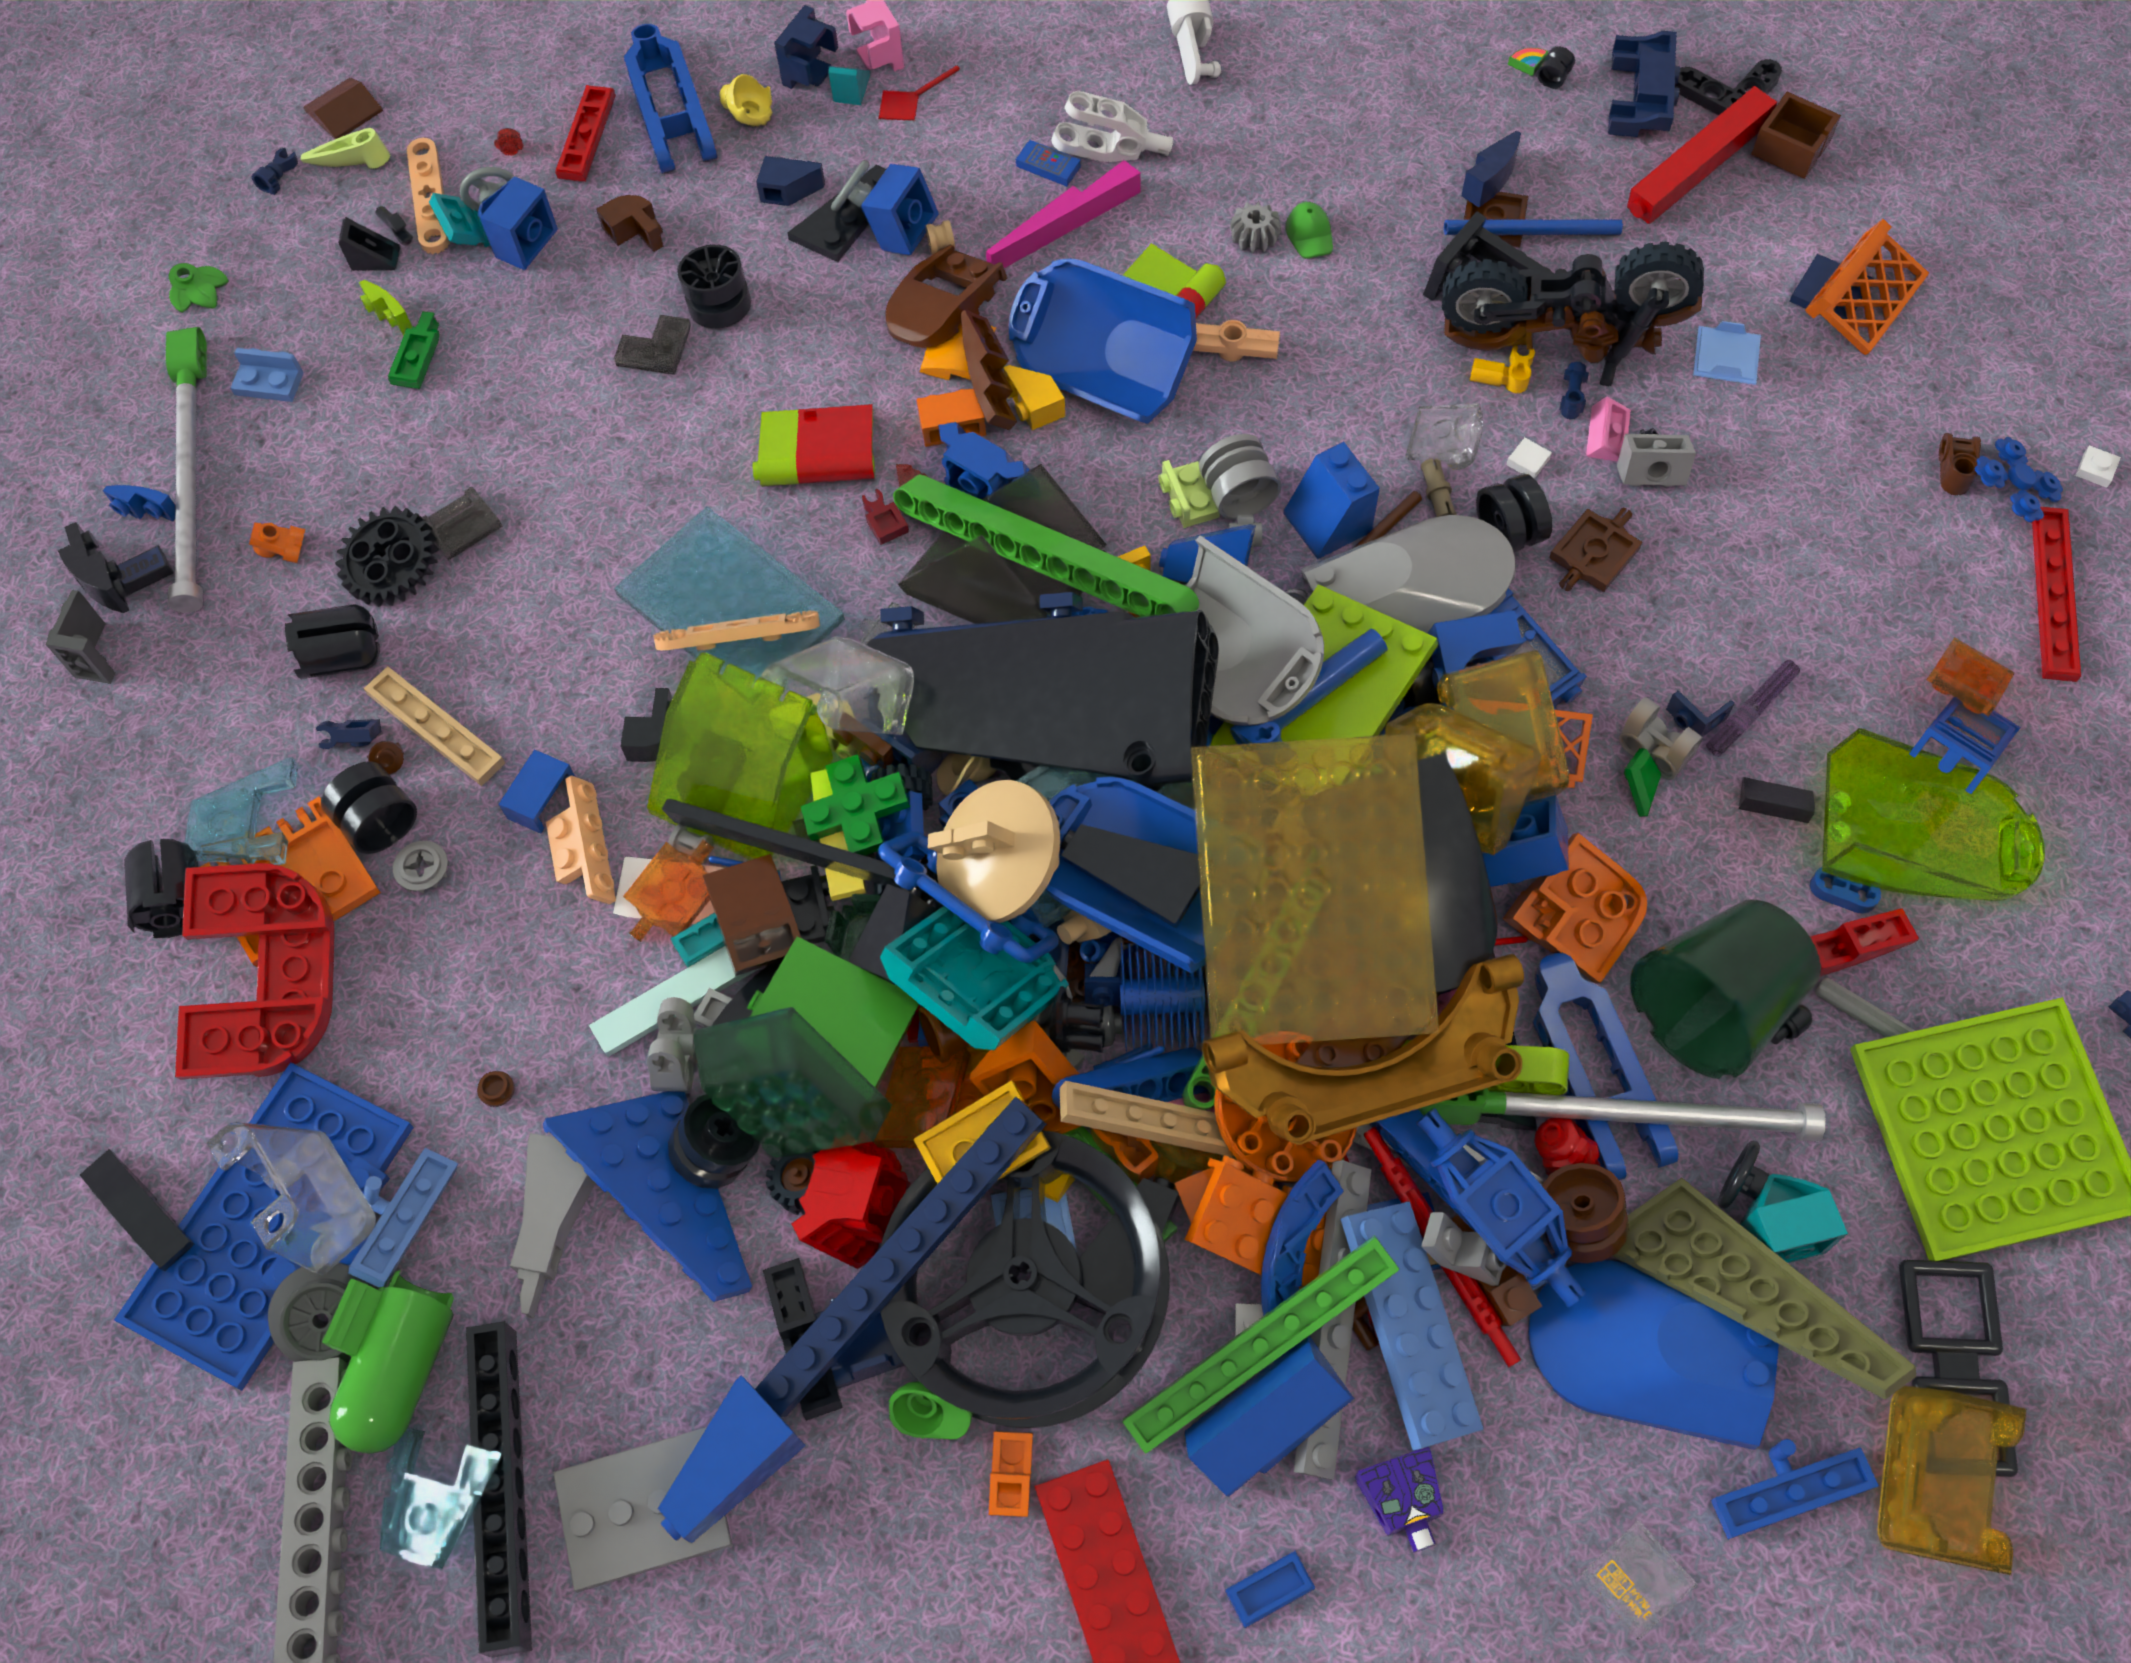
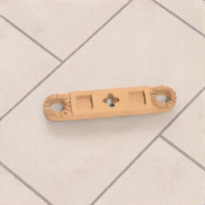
[407,138,450,254]
[653,610,820,650]

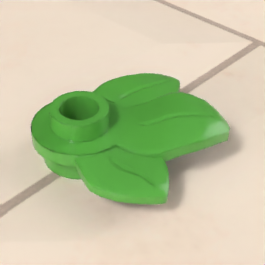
[168,263,228,313]

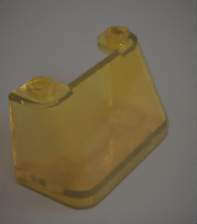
[1437,650,1569,814]
[1381,703,1541,855]
[1877,1386,2026,1575]

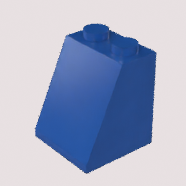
[1283,442,1380,559]

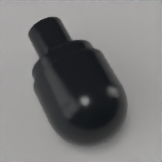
[1767,1004,1812,1044]

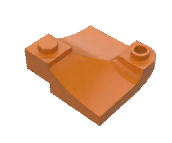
[1503,833,1647,983]

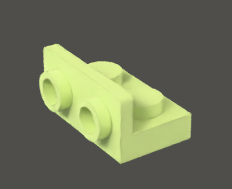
[1158,460,1220,528]

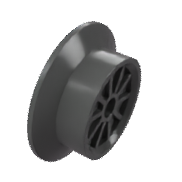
[268,1261,374,1363]

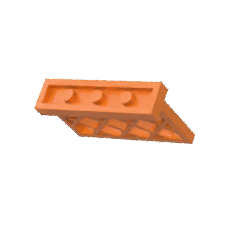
[1805,219,1929,355]

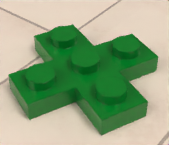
[800,754,911,856]

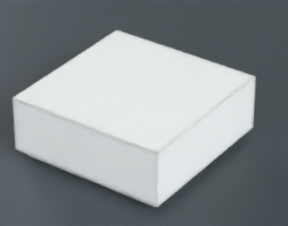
[1506,437,1552,479]

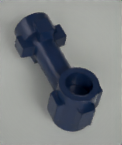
[1559,362,1589,419]

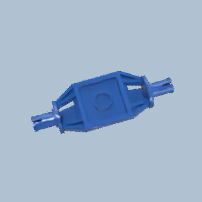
[1416,1108,1587,1307]

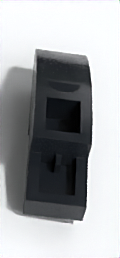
[58,522,129,613]

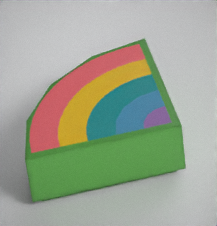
[1508,48,1548,76]

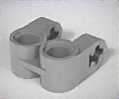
[1619,697,1703,780]
[647,997,700,1092]

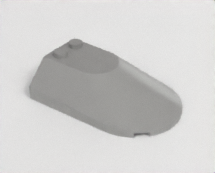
[1300,515,1516,633]
[1185,535,1324,726]

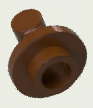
[367,741,404,774]

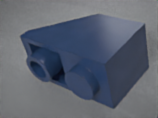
[756,156,825,206]

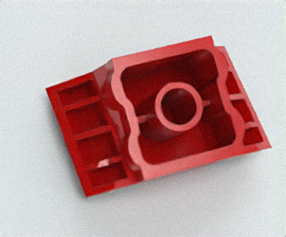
[791,1121,911,1269]

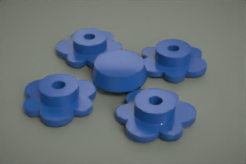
[1975,437,2063,523]

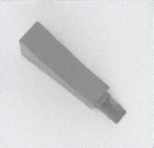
[510,1133,596,1319]

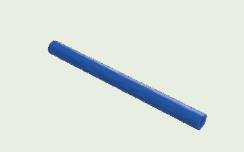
[1443,219,1623,235]

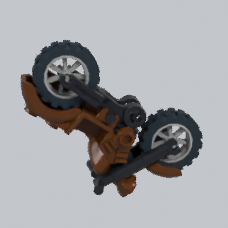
[1442,242,1704,386]

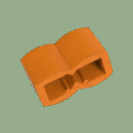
[1090,1128,1159,1185]

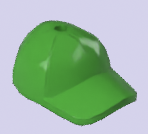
[1285,202,1333,259]
[888,1381,972,1439]

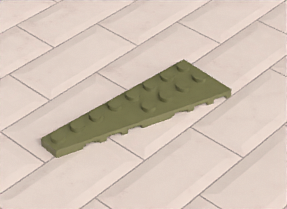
[1613,1177,1916,1400]

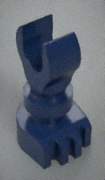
[251,148,298,195]

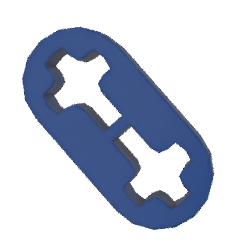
[1810,865,1881,914]

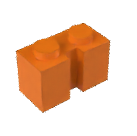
[916,388,986,447]

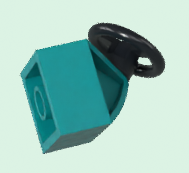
[1718,1140,1848,1263]

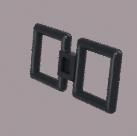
[1899,1260,2018,1477]

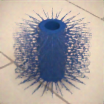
[1120,943,1205,1052]

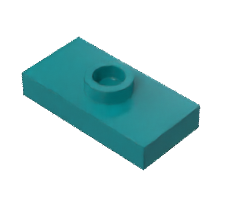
[670,912,725,968]

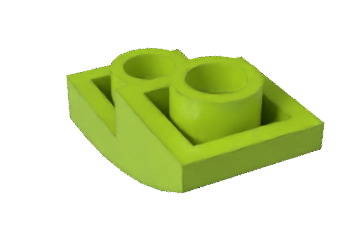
[359,280,412,336]

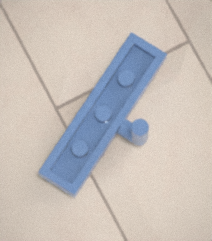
[348,1148,458,1288]

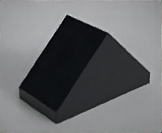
[338,217,400,271]

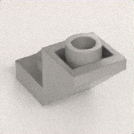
[1421,1212,1506,1286]

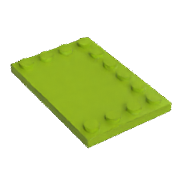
[1209,584,1438,800]

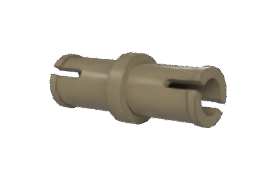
[1420,458,1457,517]

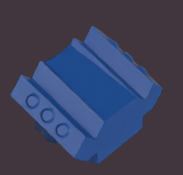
[938,422,1043,508]

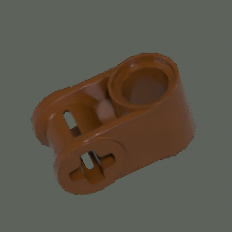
[1939,433,1981,495]

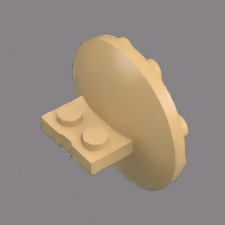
[928,780,1060,923]

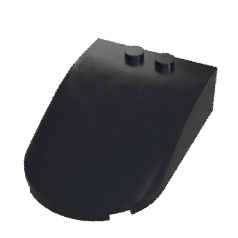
[1300,752,1498,996]

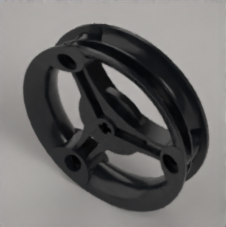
[880,1130,1170,1428]

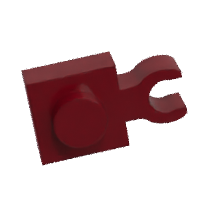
[862,489,909,545]

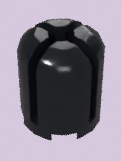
[285,604,380,679]
[124,839,198,938]

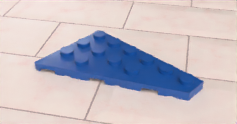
[543,1091,752,1302]

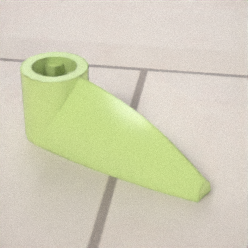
[300,128,390,169]

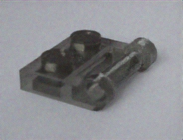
[422,486,502,561]

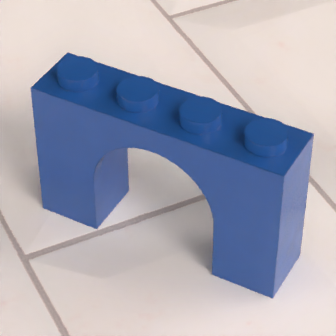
[1427,610,1546,764]

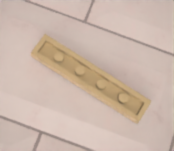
[363,666,505,787]
[1060,1081,1234,1157]

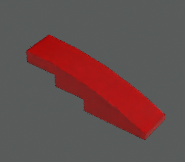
[1764,908,1919,989]

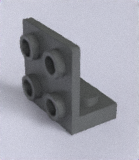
[46,590,115,684]

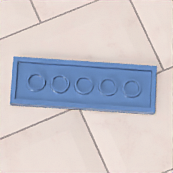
[1340,1201,1484,1451]

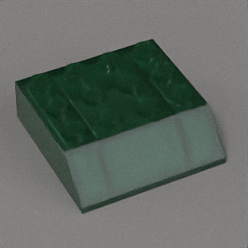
[693,1007,893,1158]

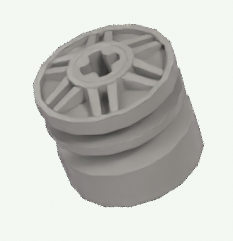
[1199,433,1281,520]

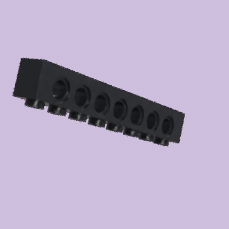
[466,1321,532,1658]

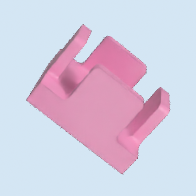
[846,0,904,72]

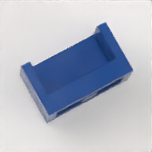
[499,749,575,834]

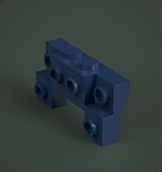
[1608,31,1680,137]

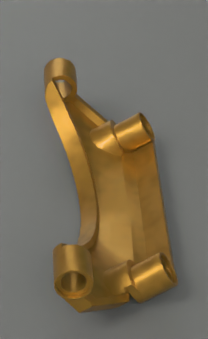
[1202,954,1524,1145]

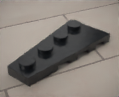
[787,165,886,262]

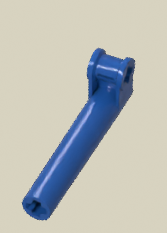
[1229,628,1388,770]

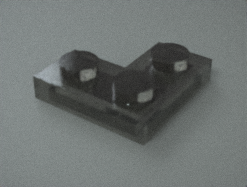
[614,315,691,375]

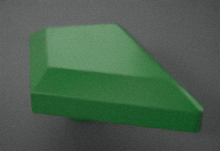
[1624,748,1661,817]

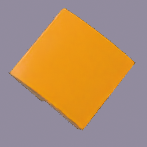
[920,323,996,380]

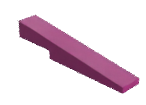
[986,160,1141,268]

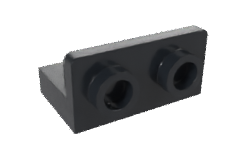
[781,865,838,944]

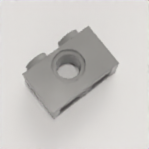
[1617,434,1696,487]

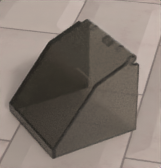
[898,464,1107,624]

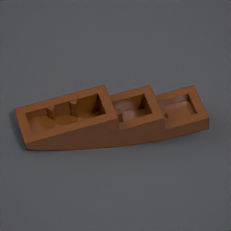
[961,310,1017,430]

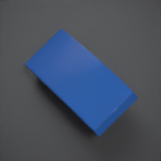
[103,485,176,522]

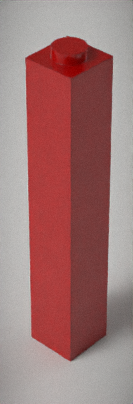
[1627,86,1777,224]

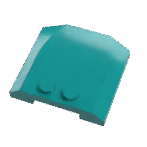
[880,906,1069,1050]

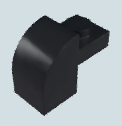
[620,688,684,762]

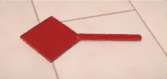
[879,65,960,121]

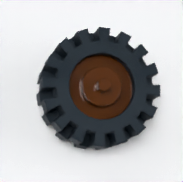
[766,1142,821,1215]

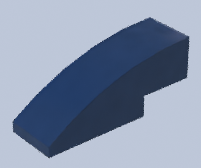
[1461,131,1521,207]

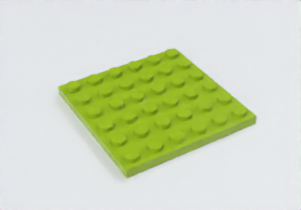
[1850,997,2131,1261]

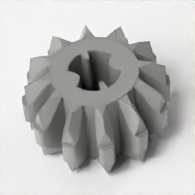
[1230,201,1281,254]

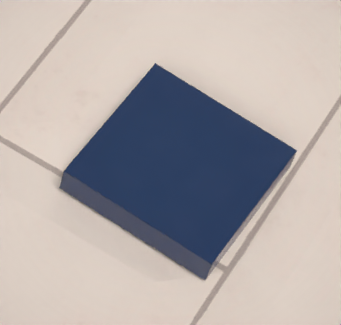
[1789,253,1874,319]

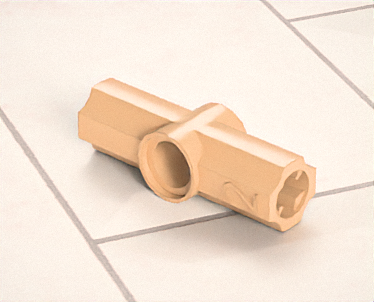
[1193,320,1280,361]

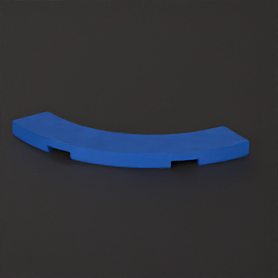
[1261,1160,1344,1337]

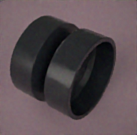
[321,761,417,854]

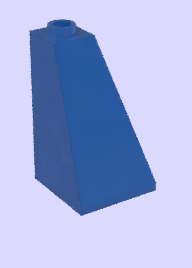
[658,1375,806,1543]

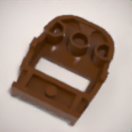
[885,245,1007,348]

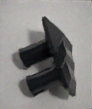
[1049,986,1105,1057]

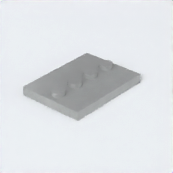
[553,1427,733,1593]

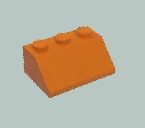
[970,1020,1080,1134]

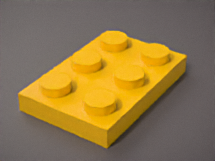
[913,1080,1051,1184]

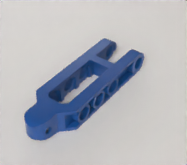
[624,23,718,173]
[1532,953,1679,1180]

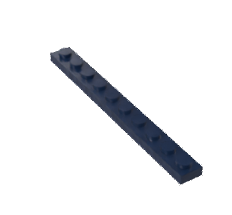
[755,1097,1047,1417]

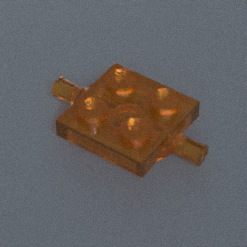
[623,839,714,942]

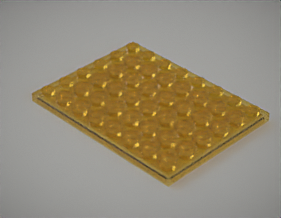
[1190,734,1439,1045]

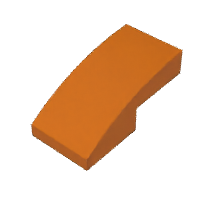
[988,1431,1033,1517]

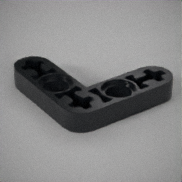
[1675,59,1782,116]

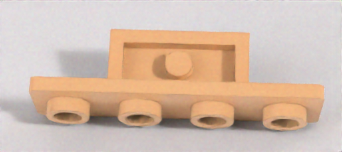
[546,775,616,904]

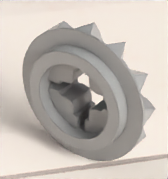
[393,841,450,893]

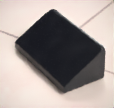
[1739,777,1815,823]

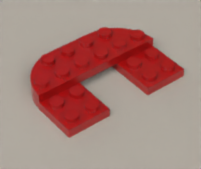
[175,863,335,1080]

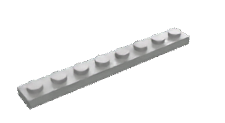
[1294,1160,1372,1480]

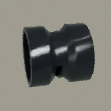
[1537,46,1575,89]

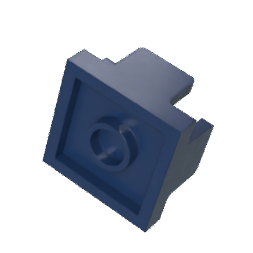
[774,5,839,89]
[815,1298,905,1389]

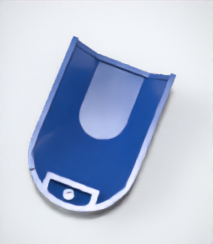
[1009,258,1197,424]
[1045,777,1267,973]
[1528,1260,1779,1450]

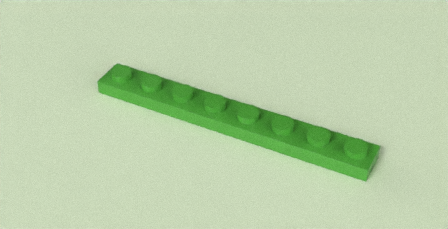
[1122,1235,1400,1454]

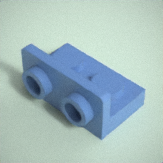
[230,348,304,402]

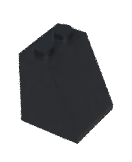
[848,884,943,986]

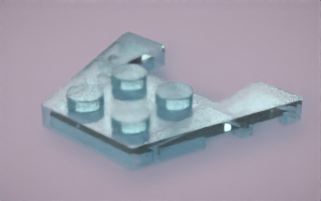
[184,757,298,865]
[380,1427,502,1569]

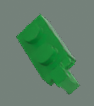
[388,311,440,389]

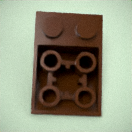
[703,854,801,976]

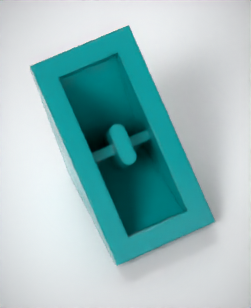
[828,66,871,105]

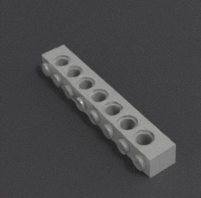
[273,1358,352,1663]

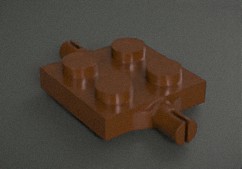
[1549,508,1642,592]

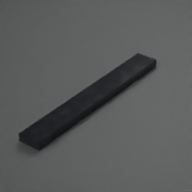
[662,799,921,891]

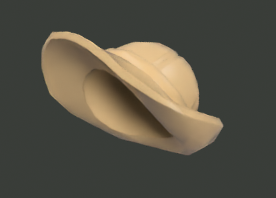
[937,753,997,795]

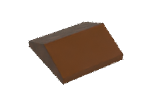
[303,77,383,139]

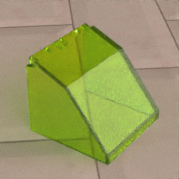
[647,652,834,860]

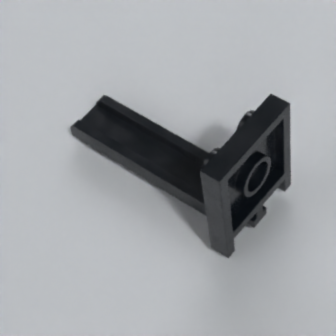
[1423,211,1553,301]

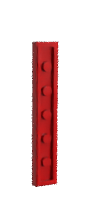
[2032,507,2081,682]

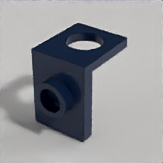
[1666,690,1735,737]

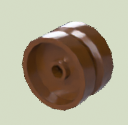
[1542,1163,1629,1264]

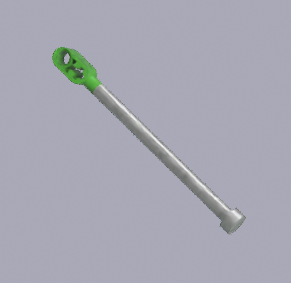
[166,327,207,613]
[1418,1088,1826,1142]

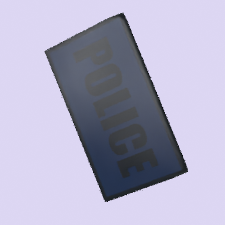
[118,545,174,595]

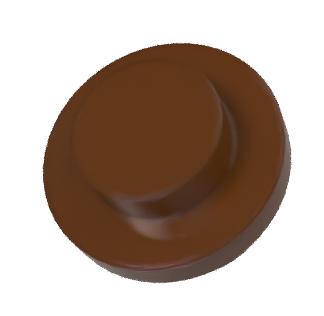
[477,1071,515,1107]

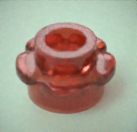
[494,128,524,156]

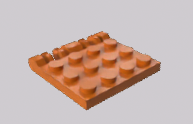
[200,796,381,968]

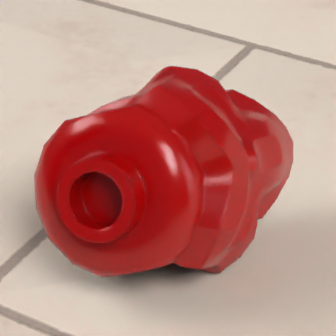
[1534,1117,1600,1176]

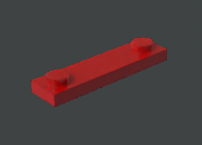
[555,85,616,182]

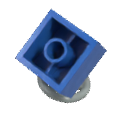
[831,160,939,255]
[460,167,558,270]

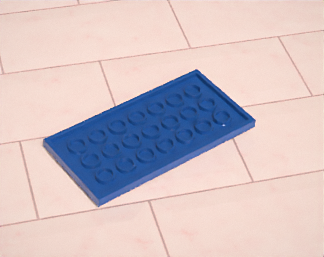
[114,1062,414,1391]

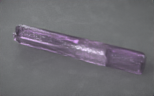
[1706,660,1800,757]

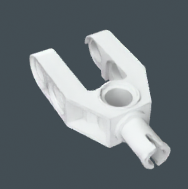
[1051,91,1173,162]

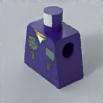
[1355,1446,1444,1553]

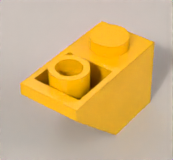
[1004,365,1065,430]

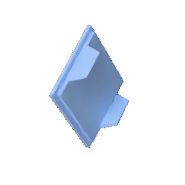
[1693,321,1761,385]

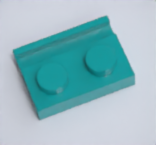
[429,193,490,247]

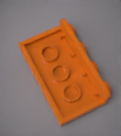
[1184,1156,1327,1290]

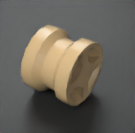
[925,220,955,255]

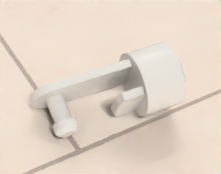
[1167,0,1221,84]

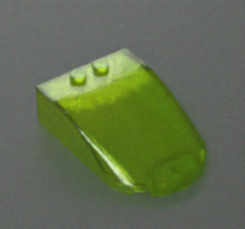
[1822,728,2045,901]

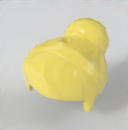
[719,74,772,127]

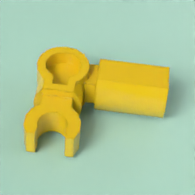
[1469,346,1535,393]

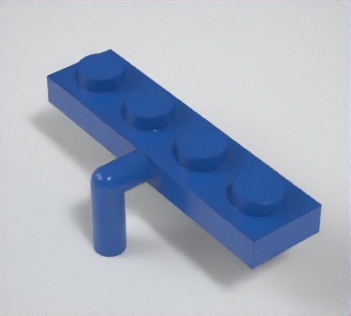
[1711,1439,1879,1540]

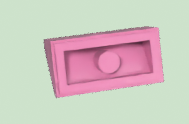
[1586,396,1631,461]

